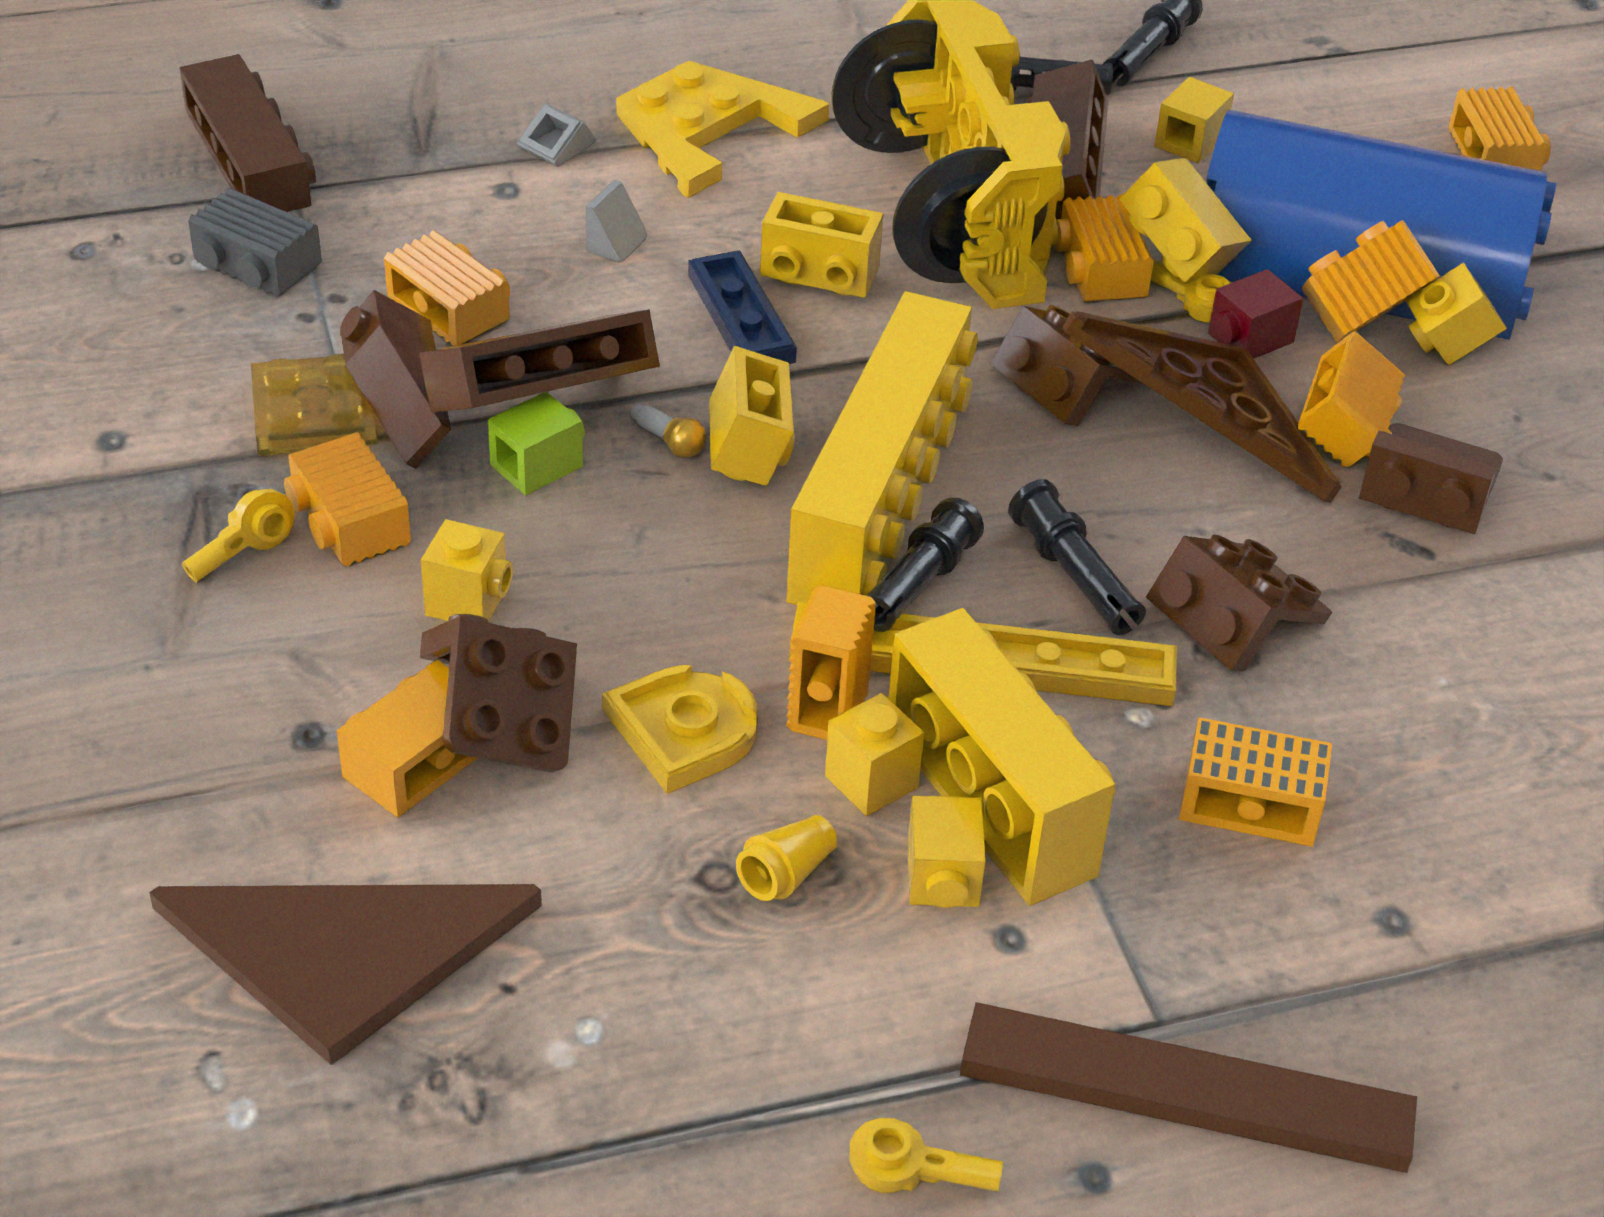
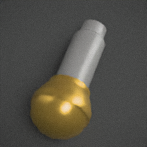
[631,404,707,458]

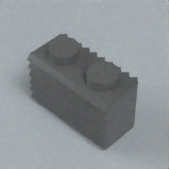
[188,188,322,297]

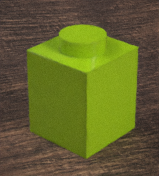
[488,392,585,496]

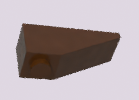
[340,290,451,469]

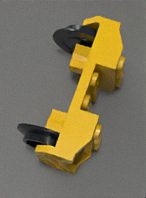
[831,0,1070,309]

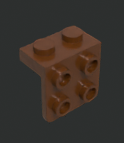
[990,305,1145,426]
[1359,423,1503,534]
[1146,534,1332,671]
[420,614,577,772]

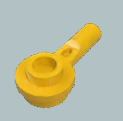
[1151,258,1230,323]
[182,489,295,583]
[849,1118,1004,1193]

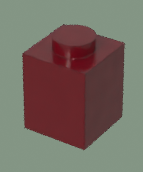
[1208,269,1304,359]

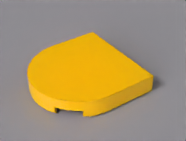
[602,665,758,794]

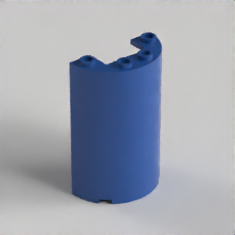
[1206,109,1557,340]

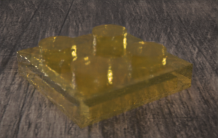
[251,353,378,456]

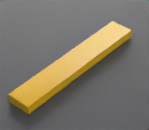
[789,602,1177,706]

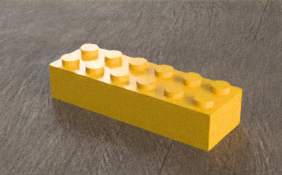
[786,291,978,605]

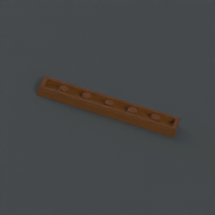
[960,1002,1417,1173]

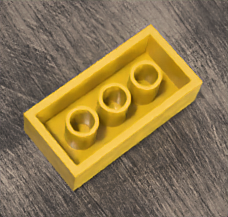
[888,608,1116,907]

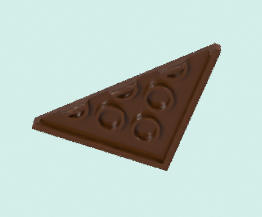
[1062,311,1342,503]
[149,884,542,1065]

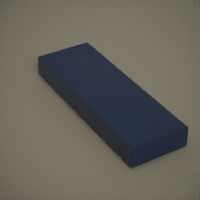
[688,250,797,364]

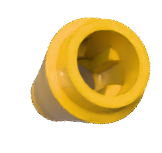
[736,815,837,901]

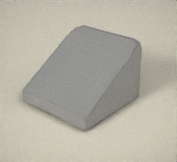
[516,103,596,167]
[586,180,647,262]

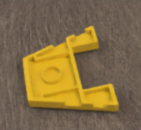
[616,61,830,198]

